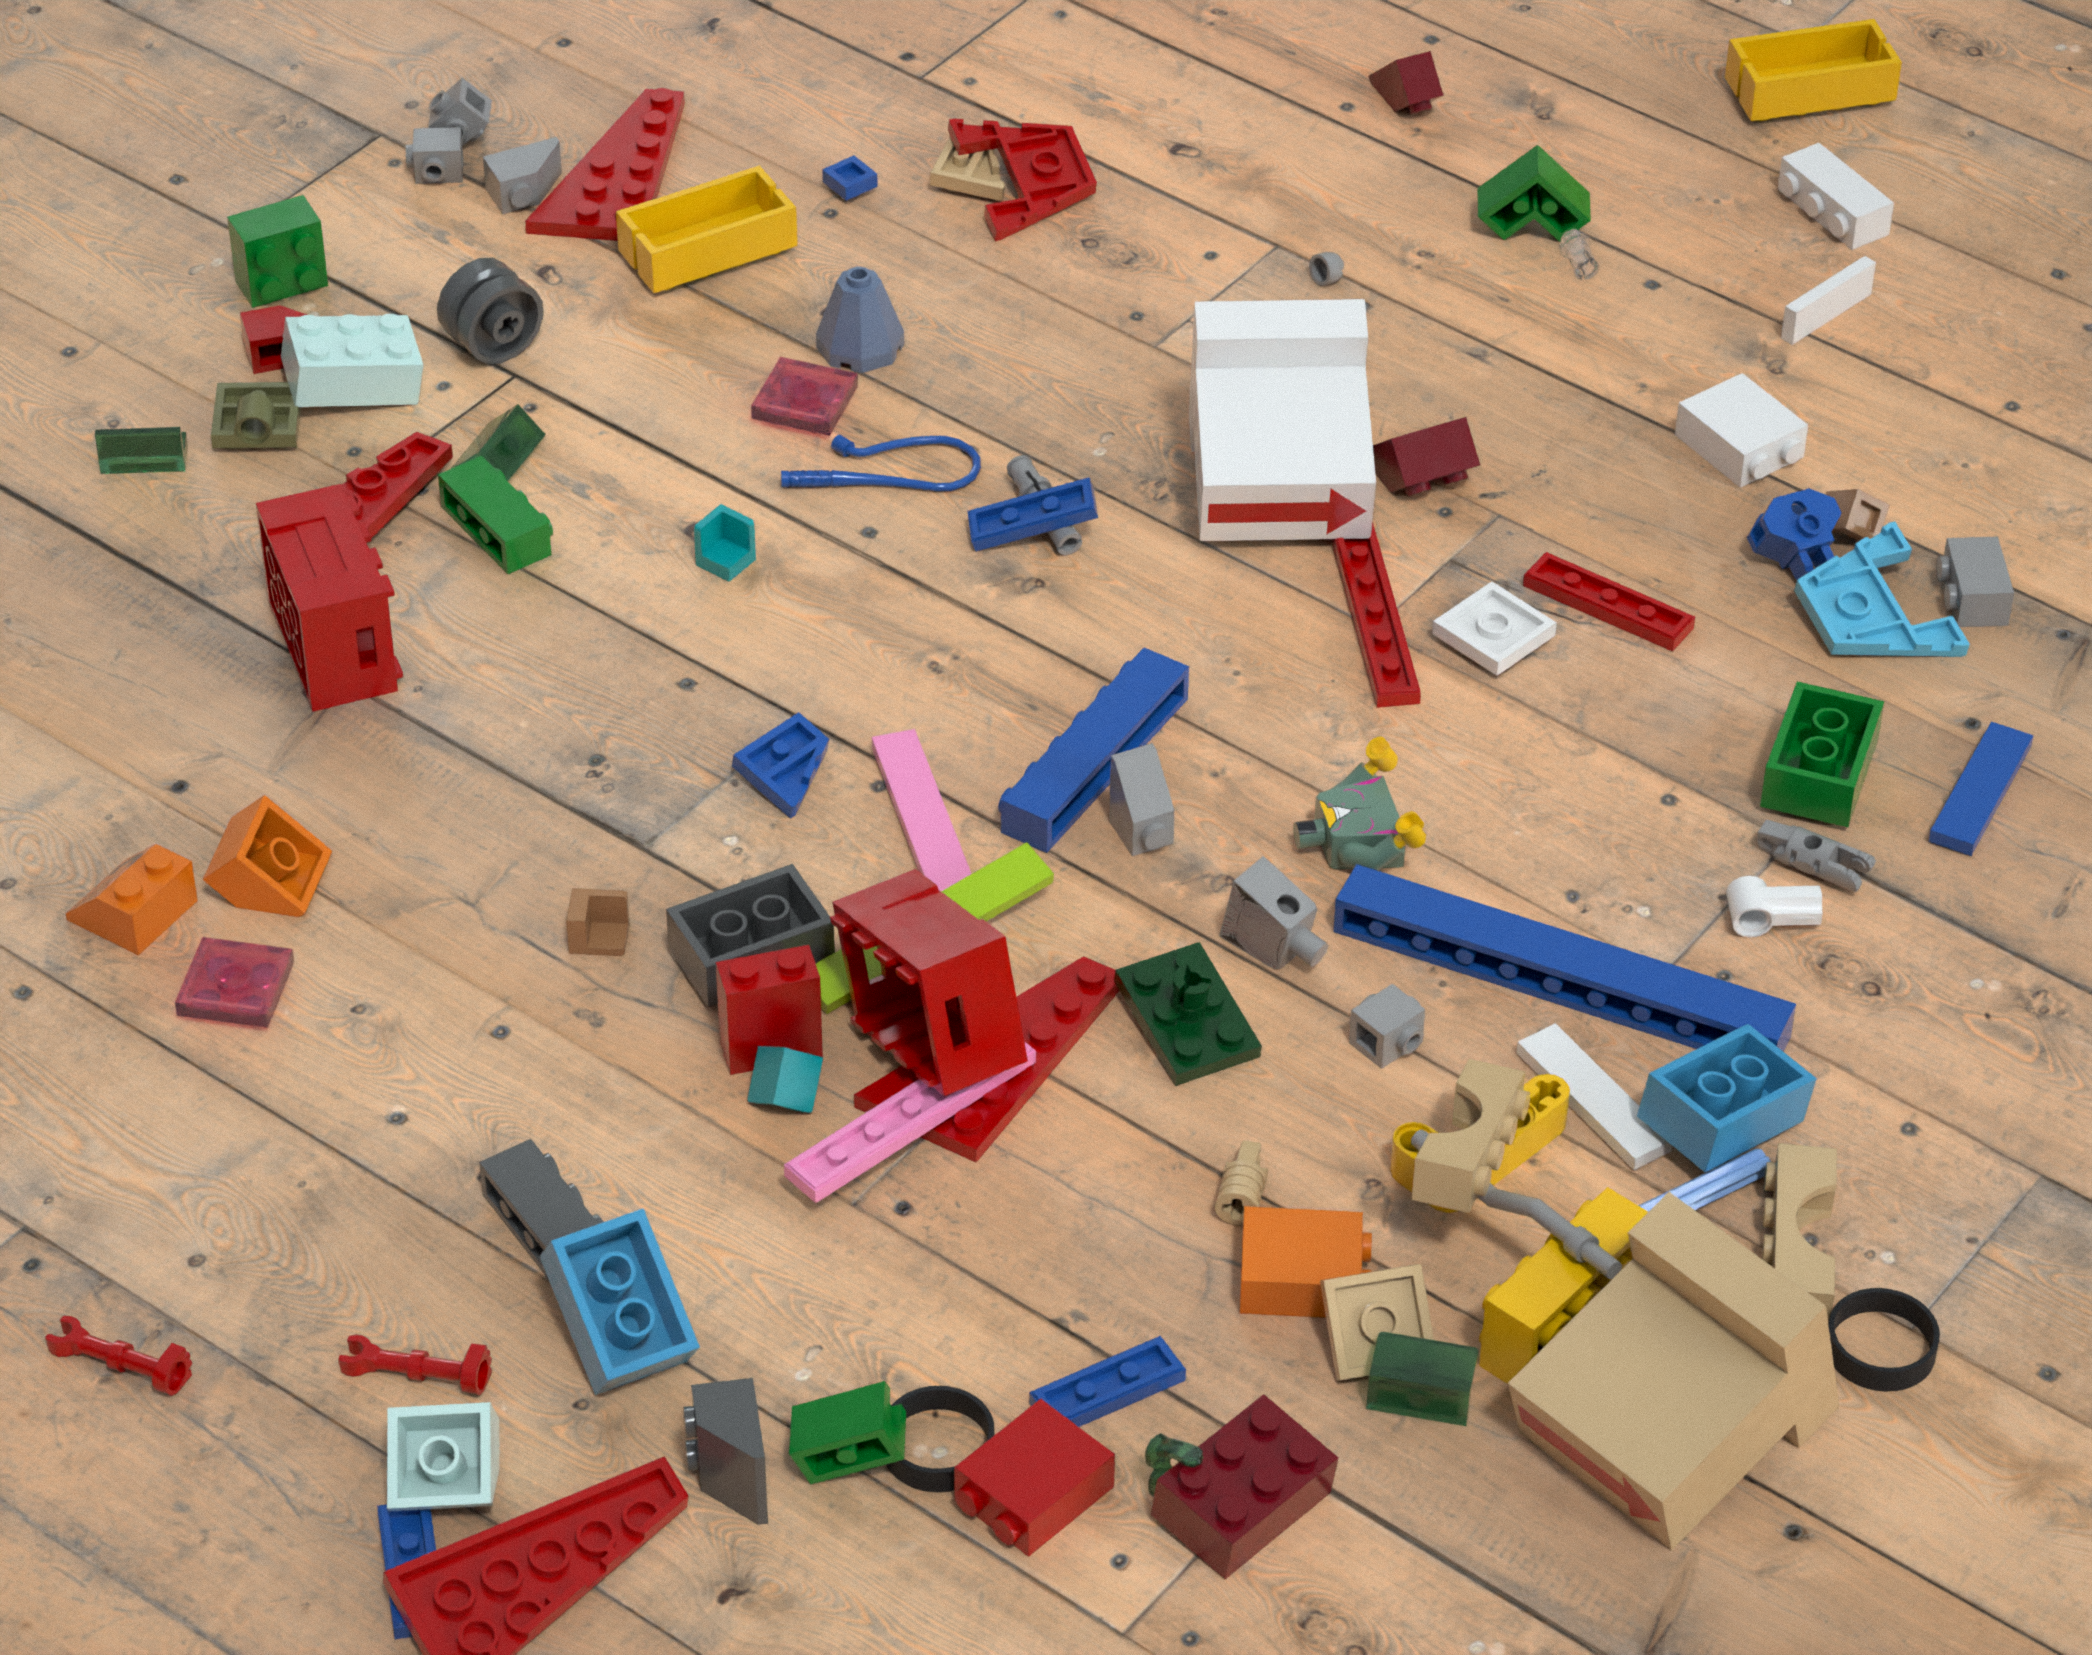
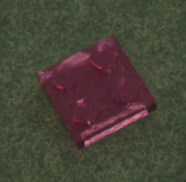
[751,357,858,436]
[175,937,294,1028]

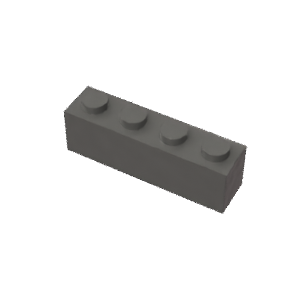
[479,1139,603,1280]

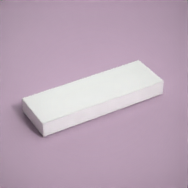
[1781,256,1876,345]

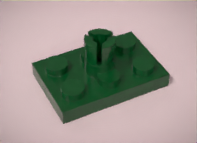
[1114,942,1262,1086]

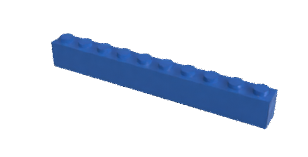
[1333,864,1796,1052]

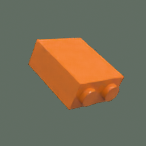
[1240,1206,1372,1318]

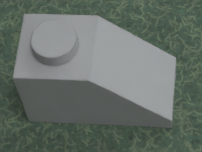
[483,137,562,214]
[1109,743,1175,856]

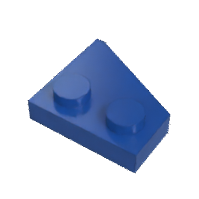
[732,712,829,819]

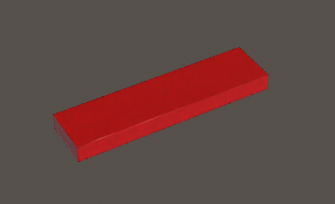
[1523,552,1696,652]

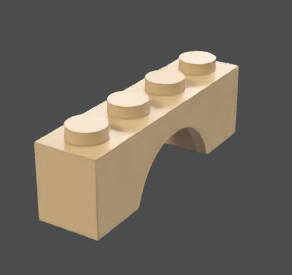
[1411,1059,1530,1213]
[1762,1143,1837,1323]

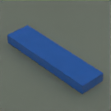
[1929,721,2034,856]

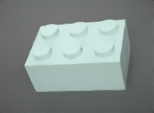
[281,314,423,407]

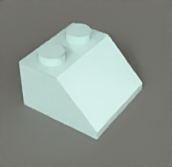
[387,1402,500,1511]

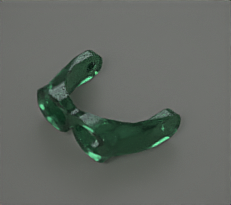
[1145,1433,1203,1497]

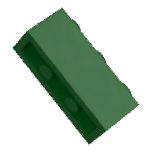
[438,456,553,574]

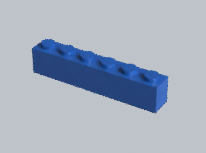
[998,647,1189,853]

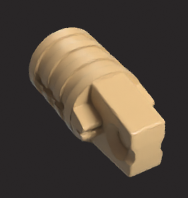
[1215,1140,1268,1226]

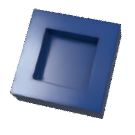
[822,155,878,201]

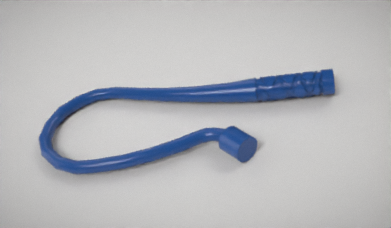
[781,435,981,491]

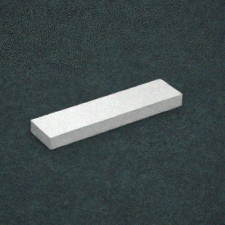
[1517,1023,1673,1170]

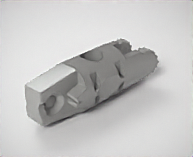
[1758,820,1876,892]

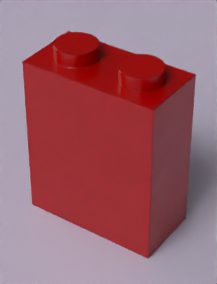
[716,945,823,1075]
[954,1399,1115,1557]

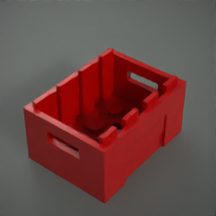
[256,484,403,712]
[830,869,1028,1096]

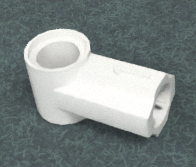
[1726,876,1823,938]

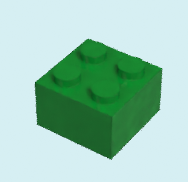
[227,195,328,308]

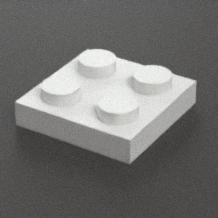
[1432,581,1557,676]

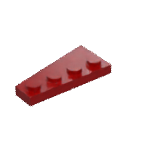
[342,432,453,543]

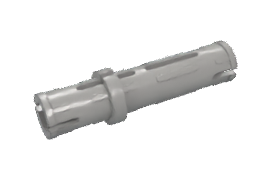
[1007,455,1082,555]

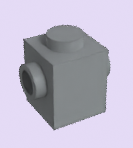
[406,127,464,184]
[1349,984,1425,1069]

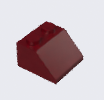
[1373,417,1480,496]

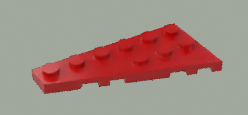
[525,88,685,241]
[854,956,1119,1163]
[383,1456,689,1655]

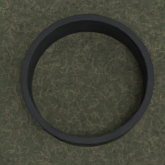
[1828,1288,1940,1392]
[886,1386,994,1492]

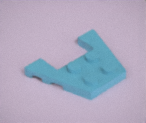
[1794,521,1970,657]

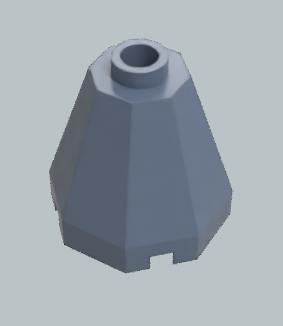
[816,267,904,373]

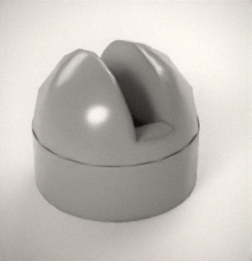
[1309,252,1344,286]

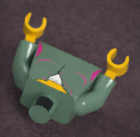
[1293,736,1426,871]

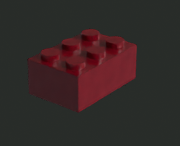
[1150,1394,1339,1580]

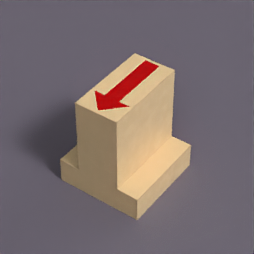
[1508,1192,1839,1551]

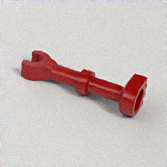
[45,1316,192,1395]
[338,1334,492,1395]

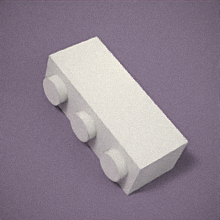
[1778,143,1894,250]

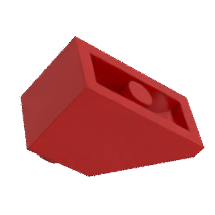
[240,305,307,374]

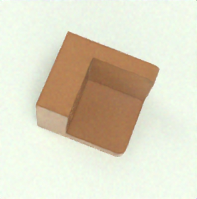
[1825,489,1890,541]
[566,888,630,956]

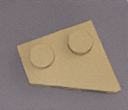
[930,137,1005,201]

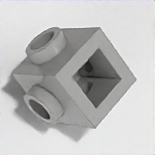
[428,78,492,145]

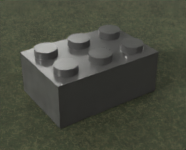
[666,864,835,1008]

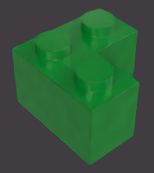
[1477,145,1591,243]

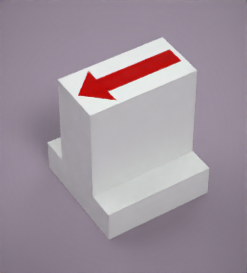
[1189,299,1376,541]

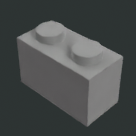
[1936,537,2014,627]

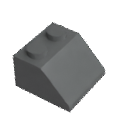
[683,1378,768,1525]

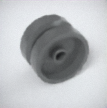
[437,258,544,364]

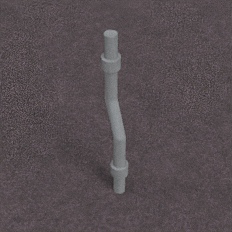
[1411,1130,1622,1279]

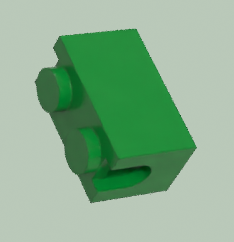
[789,1381,906,1484]

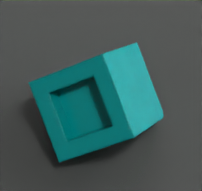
[694,504,756,582]
[748,1046,823,1113]

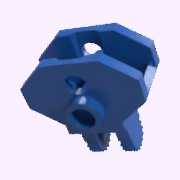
[1747,488,1842,579]

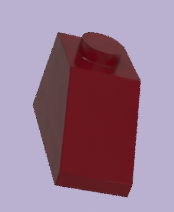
[1368,51,1444,115]

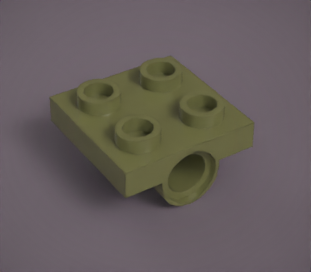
[211,382,301,449]

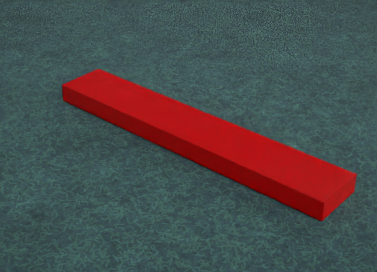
[1331,523,1421,708]

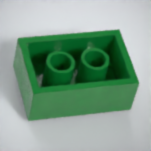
[1760,681,1885,827]

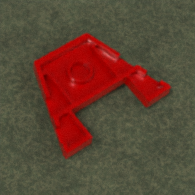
[948,118,1097,241]

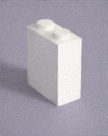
[1675,373,1808,488]

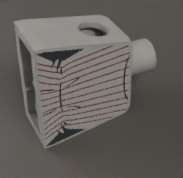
[1219,857,1328,969]

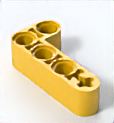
[1390,1074,1570,1213]

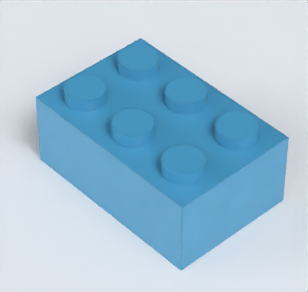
[1637,1024,1817,1172]
[539,1208,700,1395]

